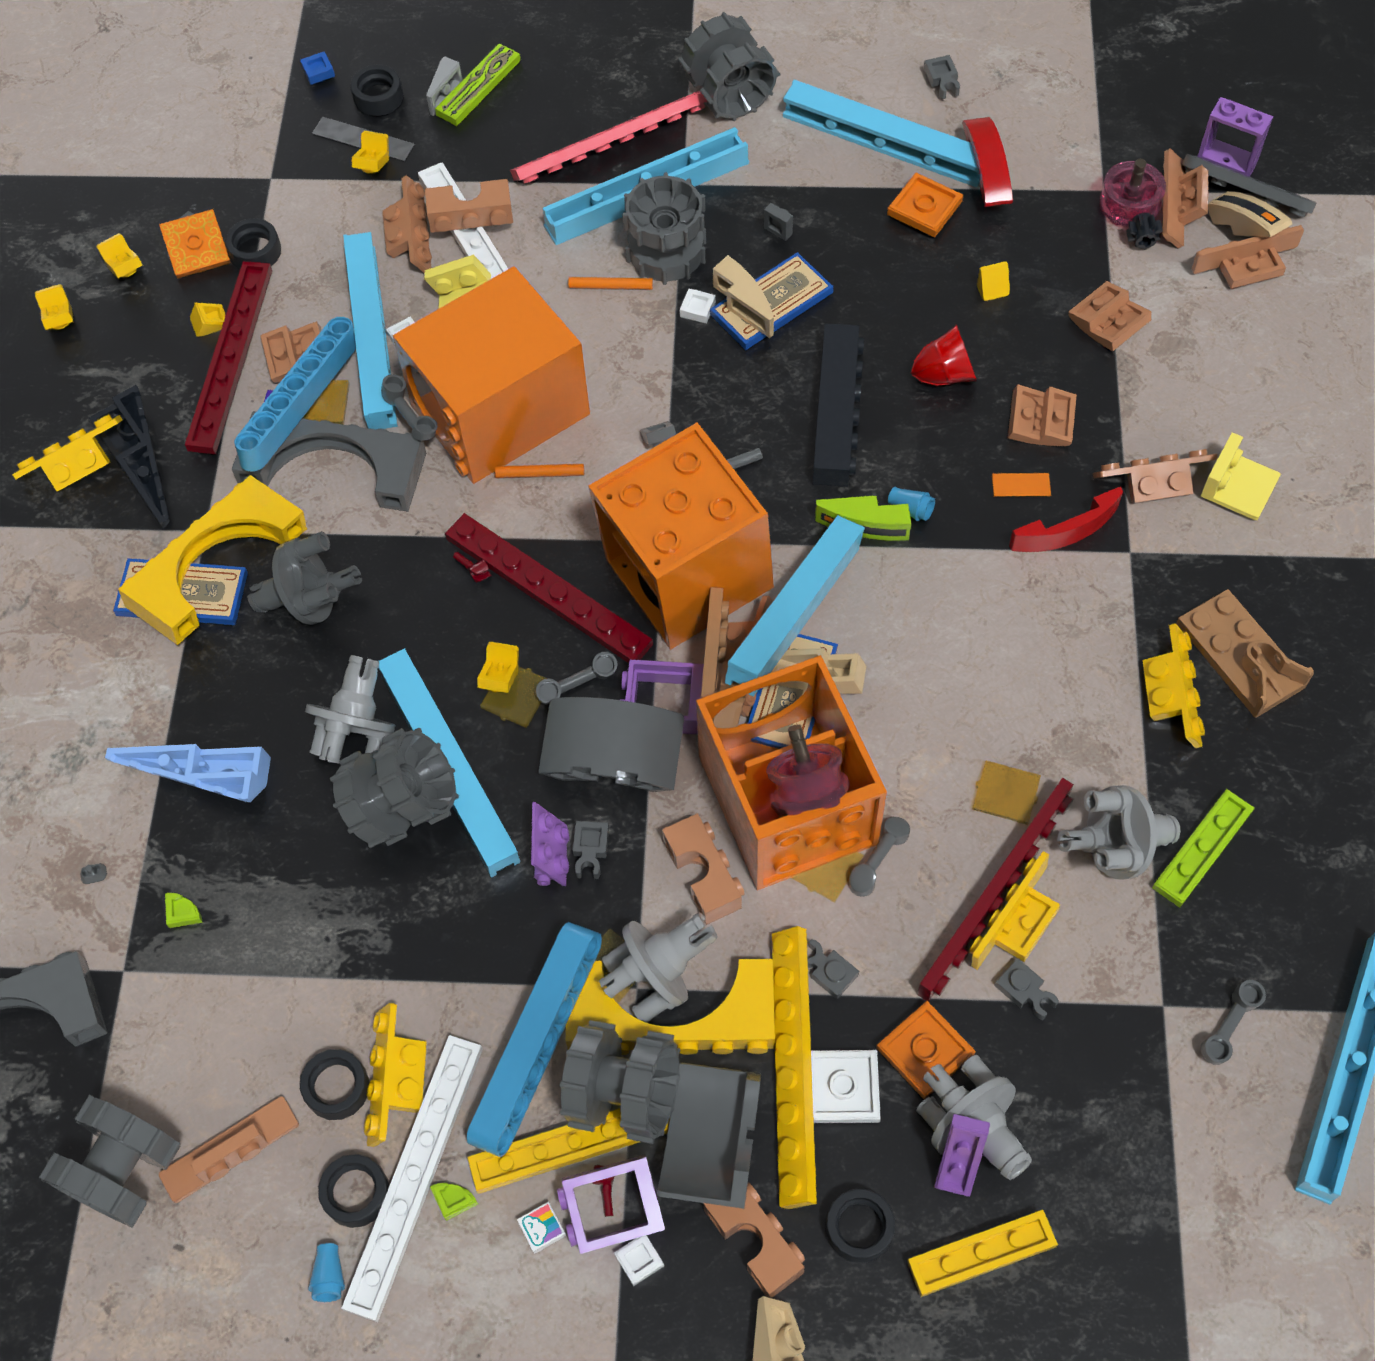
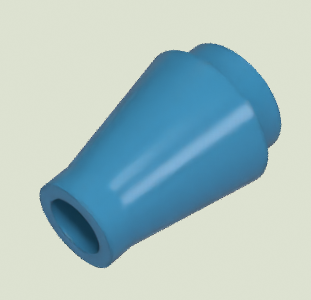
[888,487,935,521]
[308,1243,345,1302]

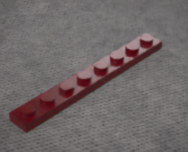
[185,261,272,454]
[445,513,653,663]
[917,778,1074,1002]

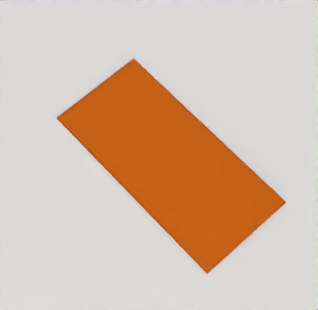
[992,473,1051,496]

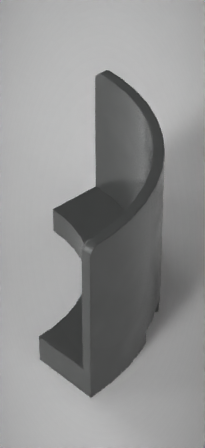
[538,697,684,792]
[657,1063,762,1209]

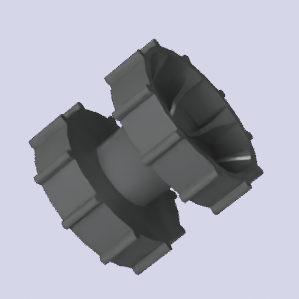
[678,12,780,121]
[623,172,706,285]
[330,728,459,848]
[559,1020,680,1144]
[39,1095,180,1228]

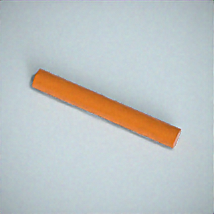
[568,277,653,290]
[495,464,585,478]

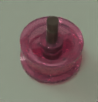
[1099,159,1166,227]
[766,724,850,815]

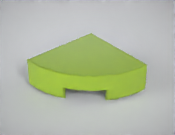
[165,893,203,928]
[430,1182,478,1221]

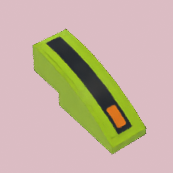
[815,496,911,541]

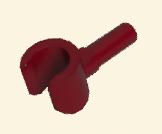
[453,552,491,582]
[592,1165,615,1217]

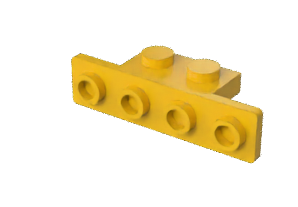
[12,414,122,491]
[1143,623,1205,748]
[969,851,1060,970]
[364,1003,427,1147]

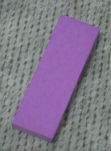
[934,1114,990,1196]

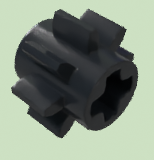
[1126,213,1163,249]

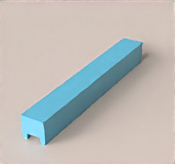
[783,79,980,188]
[543,127,749,245]
[343,232,398,430]
[725,515,865,697]
[379,648,520,878]
[1295,932,1375,1205]

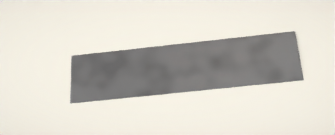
[312,117,415,161]

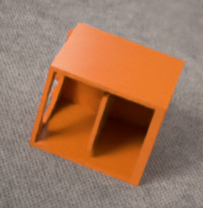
[392,266,590,484]
[588,422,774,650]
[696,655,887,891]

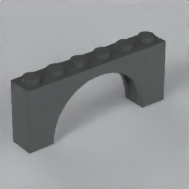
[232,411,427,512]
[0,951,108,1047]

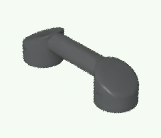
[381,374,437,440]
[535,652,618,706]
[849,817,910,897]
[1200,980,1266,1065]

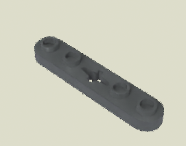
[1182,153,1317,217]

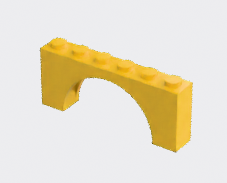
[118,475,307,645]
[565,959,775,1055]

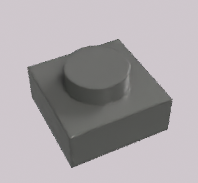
[764,203,793,241]
[640,421,676,447]

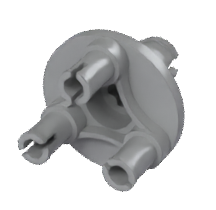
[305,655,396,764]
[1057,785,1180,880]
[599,913,718,1023]
[916,1055,1032,1180]

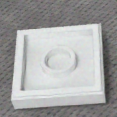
[811,1050,880,1123]

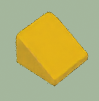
[977,261,1010,301]
[190,303,226,337]

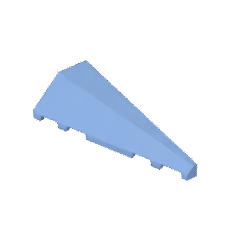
[105,744,271,802]

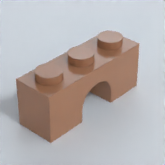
[425,179,513,233]
[662,813,745,925]
[703,1182,805,1298]

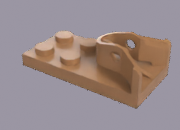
[701,587,746,728]
[1176,589,1314,718]

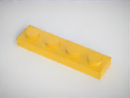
[907,1210,1058,1297]

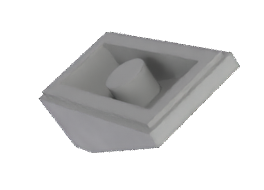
[426,56,463,116]

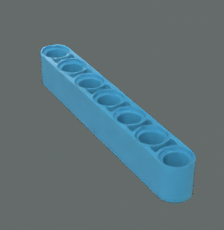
[234,317,356,472]
[467,922,602,1157]

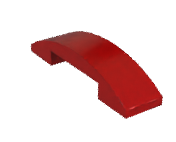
[962,117,1013,207]
[1009,487,1123,552]

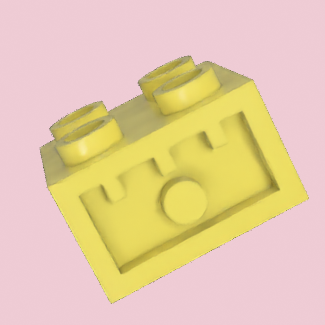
[424,254,491,309]
[1201,432,1281,520]

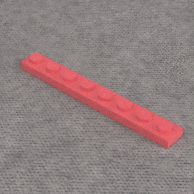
[510,90,707,184]

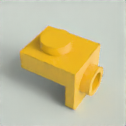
[352,131,389,173]
[96,233,142,278]
[35,284,73,330]
[477,642,519,693]

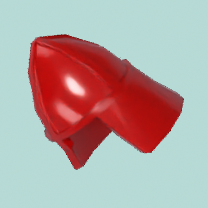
[911,324,977,386]

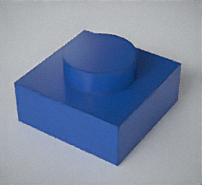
[300,51,335,85]

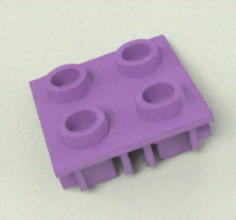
[531,802,569,886]

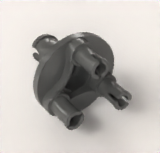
[247,531,362,625]

